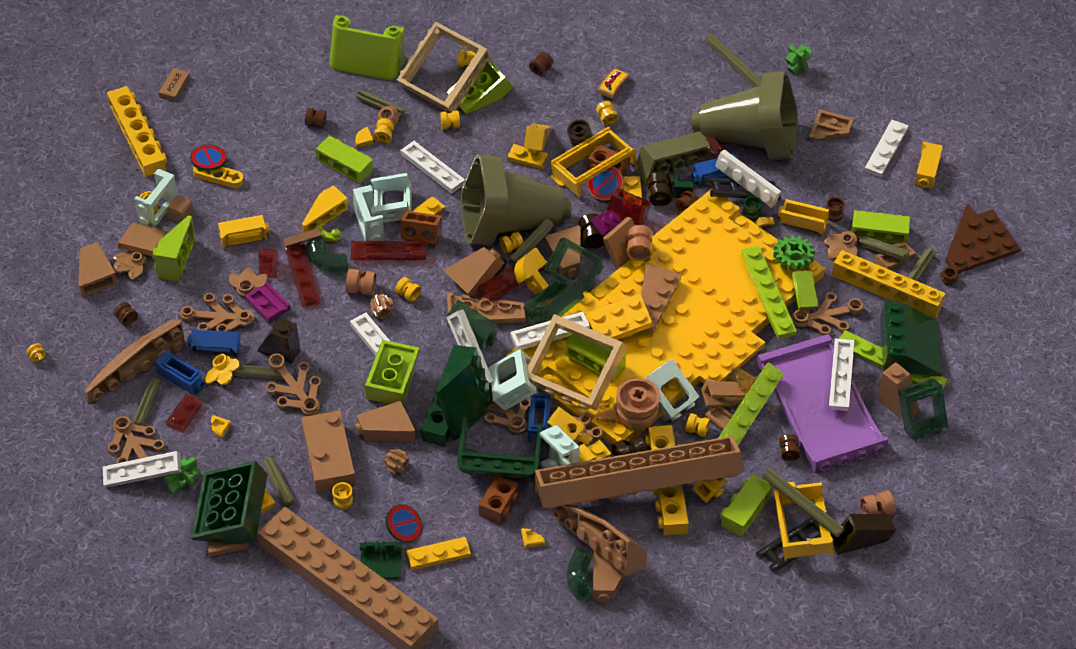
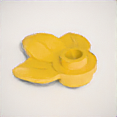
[206,354,240,385]

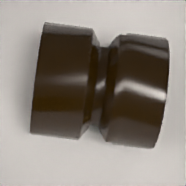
[567,119,593,148]
[647,172,672,206]
[578,213,605,249]
[611,433,647,456]

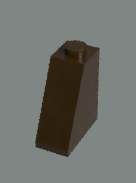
[257,318,301,364]
[832,514,896,555]

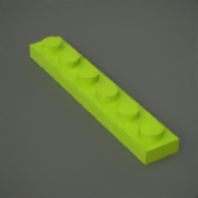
[741,245,797,340]
[839,330,948,396]
[718,363,784,445]

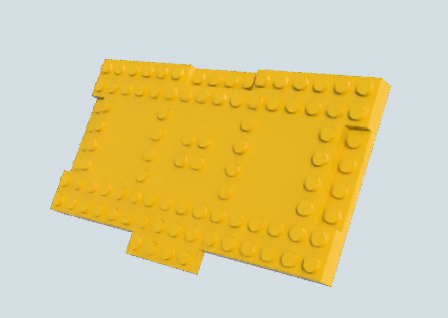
[506,188,825,444]

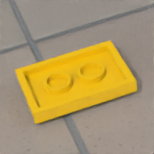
[586,293,653,340]

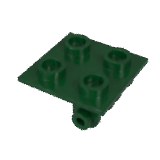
[360,540,402,578]

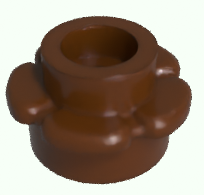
[940,267,959,284]

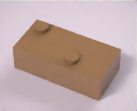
[301,410,356,494]

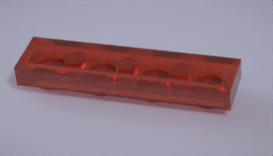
[351,241,427,260]
[285,244,321,308]
[478,264,546,301]

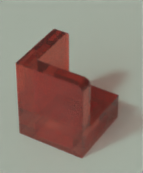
[258,249,279,278]

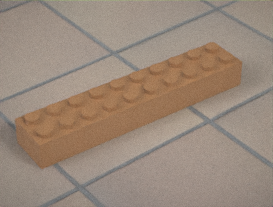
[535,436,743,509]
[257,507,439,649]

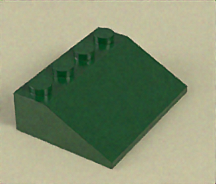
[880,301,942,377]
[435,345,493,440]
[191,461,268,544]

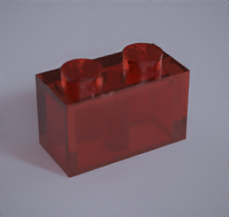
[607,188,652,225]

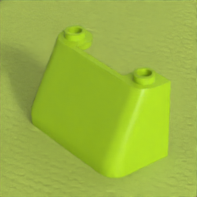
[329,15,405,80]

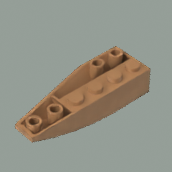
[85,320,185,403]
[553,505,647,576]

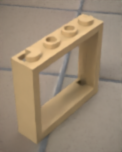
[397,22,491,113]
[527,314,627,411]

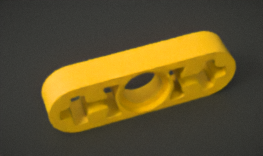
[193,164,244,188]

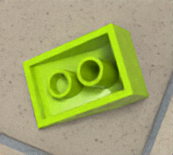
[447,59,514,115]
[152,215,195,282]
[365,340,420,407]

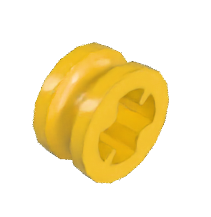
[26,343,46,363]

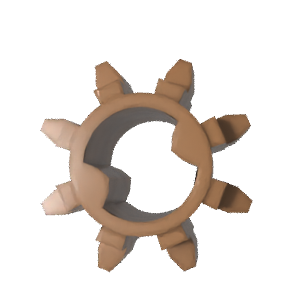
[370,294,394,319]
[383,449,409,474]

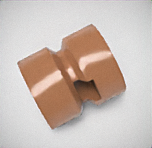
[627,225,653,261]
[346,269,377,296]
[860,490,896,517]

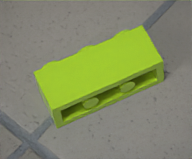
[316,136,373,184]
[851,210,910,244]
[564,334,626,382]
[720,474,773,537]

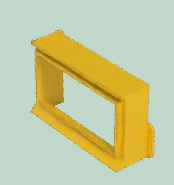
[551,127,638,197]
[773,482,834,561]

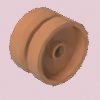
[616,378,660,429]

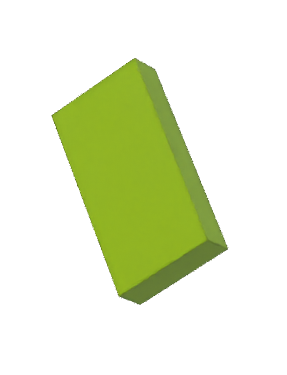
[792,271,818,309]

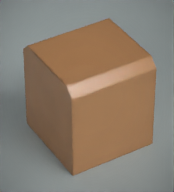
[167,195,194,223]

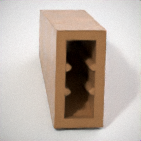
[544,225,581,279]
[78,242,117,297]
[444,247,504,298]
[877,362,920,423]
[354,401,416,442]
[593,550,627,603]

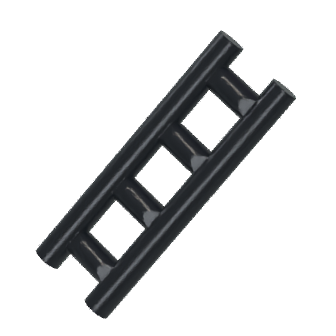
[705,177,781,201]
[756,517,833,573]

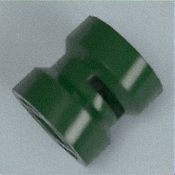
[742,196,762,221]

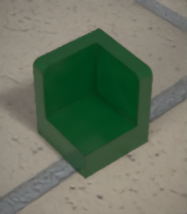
[673,171,693,198]

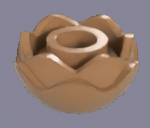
[377,106,400,125]

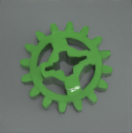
[773,235,815,271]

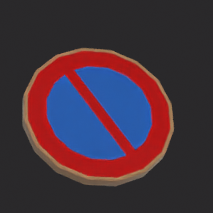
[588,166,624,201]

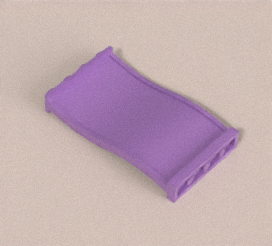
[757,334,888,473]

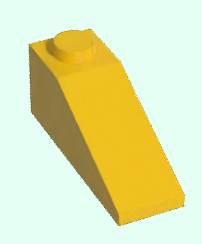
[524,124,552,153]
[302,185,348,233]

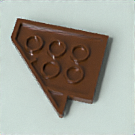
[945,204,1021,274]

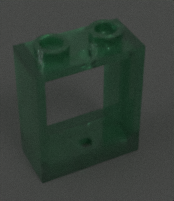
[543,238,604,293]
[523,281,584,323]
[447,300,498,350]
[898,378,949,439]

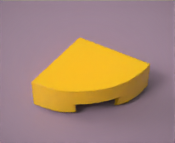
[355,127,374,148]
[755,217,775,227]
[211,415,231,439]
[521,529,545,548]

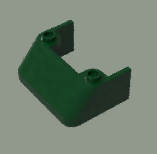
[457,417,543,479]

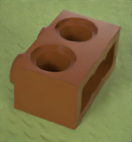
[587,144,631,177]
[401,211,442,244]
[479,476,520,524]

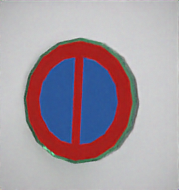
[190,145,227,171]
[385,504,422,543]

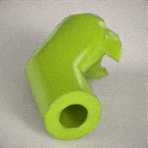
[315,225,341,242]

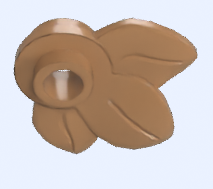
[823,231,858,260]
[113,252,147,281]
[229,267,267,297]

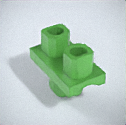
[785,44,812,76]
[163,457,201,494]

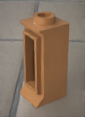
[701,378,752,407]

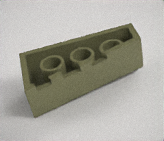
[634,131,713,186]

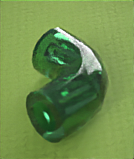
[307,238,348,273]
[567,547,594,601]

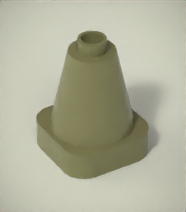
[692,71,798,161]
[460,154,572,246]

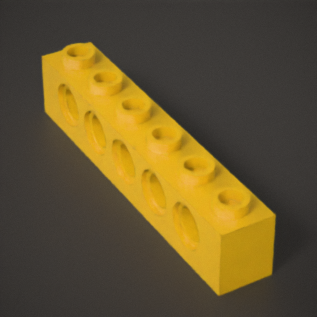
[107,86,168,177]
[832,250,946,319]
[644,425,689,536]

